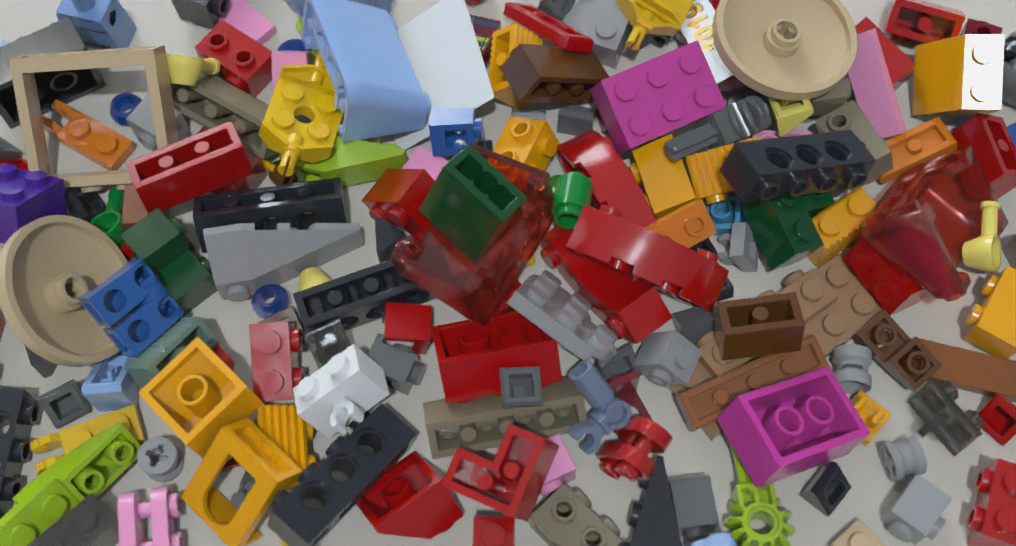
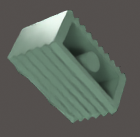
[125,317,219,389]

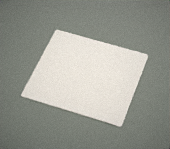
[393,0,494,150]

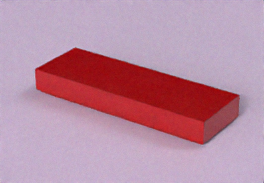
[503,2,594,53]

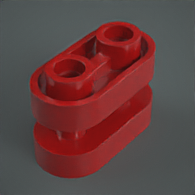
[596,416,673,482]

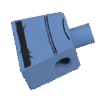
[56,0,137,50]

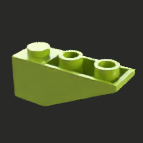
[294,135,409,187]

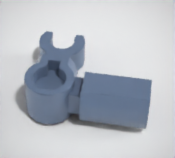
[568,360,631,455]

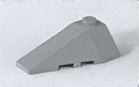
[553,0,633,69]
[203,223,364,302]

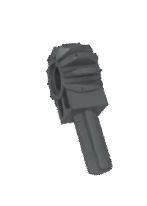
[664,94,772,161]

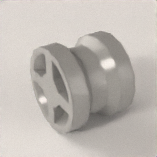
[137,436,185,483]
[879,436,927,482]

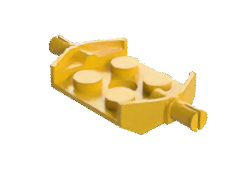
[615,0,694,51]
[259,51,343,176]

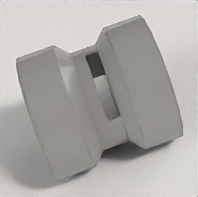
[832,344,872,394]

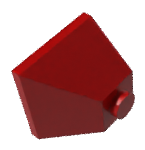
[356,451,464,539]

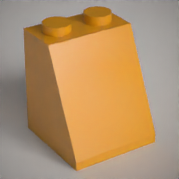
[912,34,1005,117]

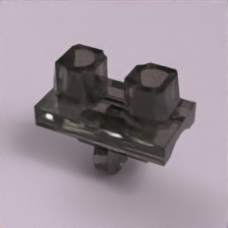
[303,317,351,369]
[907,378,985,457]

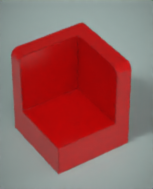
[382,302,432,355]

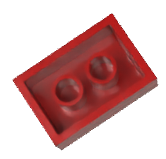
[431,310,563,404]

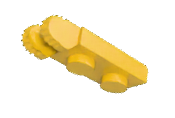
[30,404,147,475]

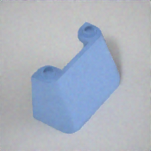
[301,0,431,143]

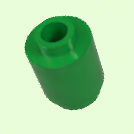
[552,172,593,230]

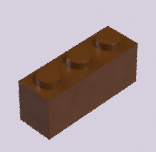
[500,44,609,103]

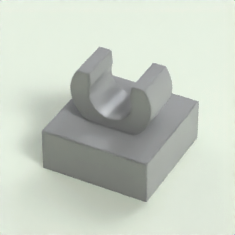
[718,222,759,272]

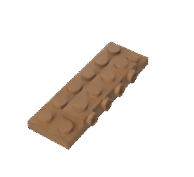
[668,255,883,441]

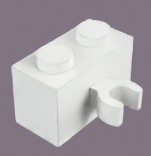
[293,344,390,438]

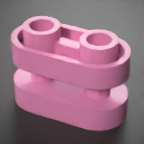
[117,486,185,546]

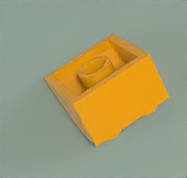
[138,337,263,458]

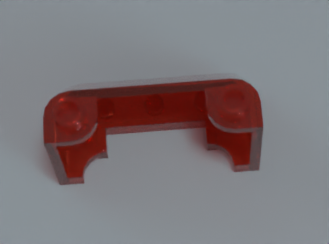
[391,143,554,326]
[859,146,1009,301]

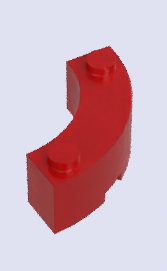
[556,129,660,227]
[566,204,729,312]
[537,225,673,344]

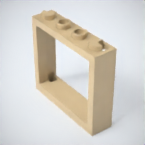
[9,45,179,192]

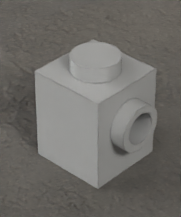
[126,93,190,151]
[632,330,702,388]
[881,474,952,545]

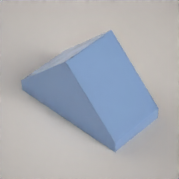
[81,353,138,412]

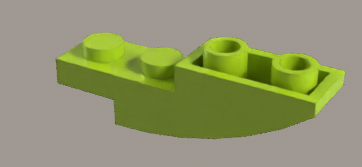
[0,423,141,546]

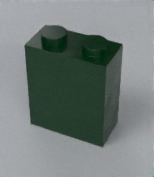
[419,144,527,262]

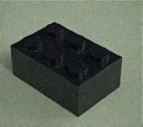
[0,17,107,129]

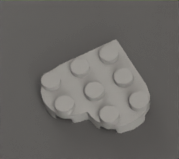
[507,270,618,368]

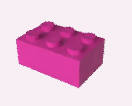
[590,40,726,155]
[717,366,871,489]

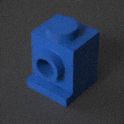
[429,106,484,156]

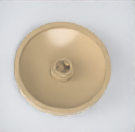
[712,0,858,101]
[0,215,128,367]

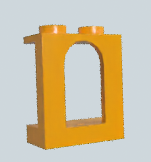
[181,418,303,546]

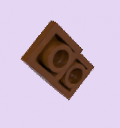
[852,309,942,391]

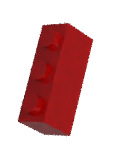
[125,121,254,214]

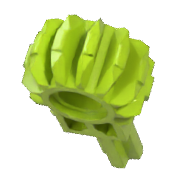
[724,443,795,546]

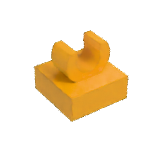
[851,390,892,447]

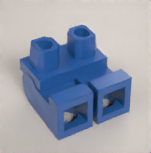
[78,256,184,357]

